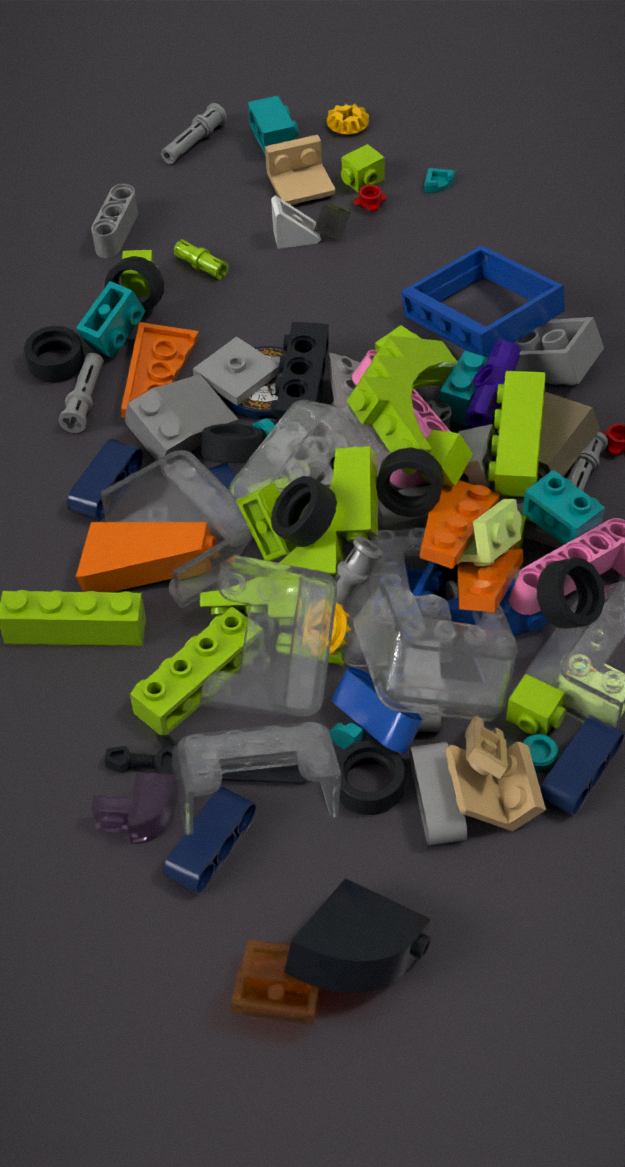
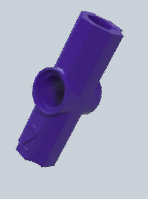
[466,339,521,427]

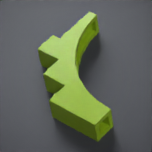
[346,336,458,474]
[200,446,378,628]

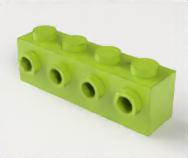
[489,371,545,497]
[0,590,146,646]
[129,607,264,735]

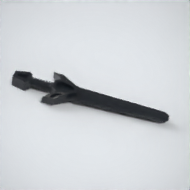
[104,734,312,791]

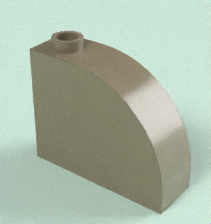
[497,392,600,481]

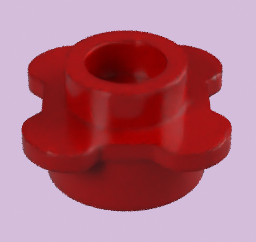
[354,185,387,211]
[601,423,625,455]

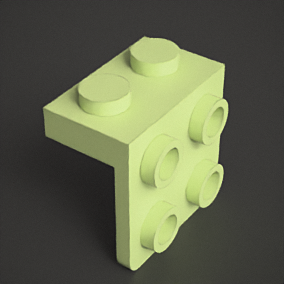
[457,499,522,566]

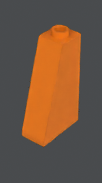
[76,522,218,592]

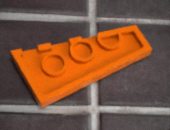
[121,322,199,418]
[419,480,501,569]
[457,546,523,613]

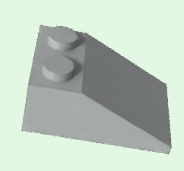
[515,317,604,386]
[125,374,238,469]

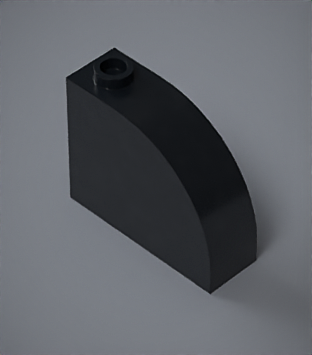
[284,878,431,993]

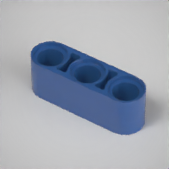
[331,666,423,753]

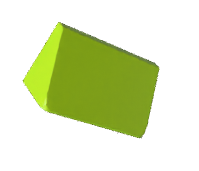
[236,483,297,563]

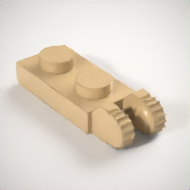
[465,716,508,779]

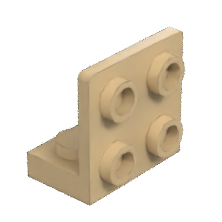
[265,135,335,205]
[445,741,546,831]

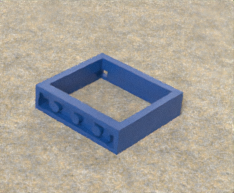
[401,245,565,358]

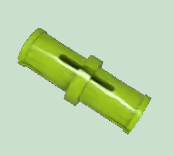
[174,239,229,280]

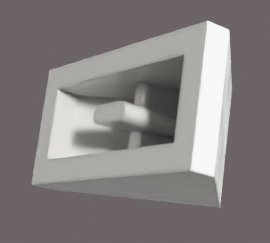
[271,195,321,249]

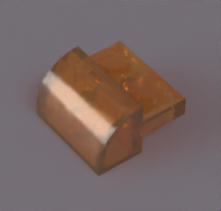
[231,939,322,1026]

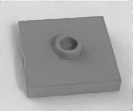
[193,336,280,406]

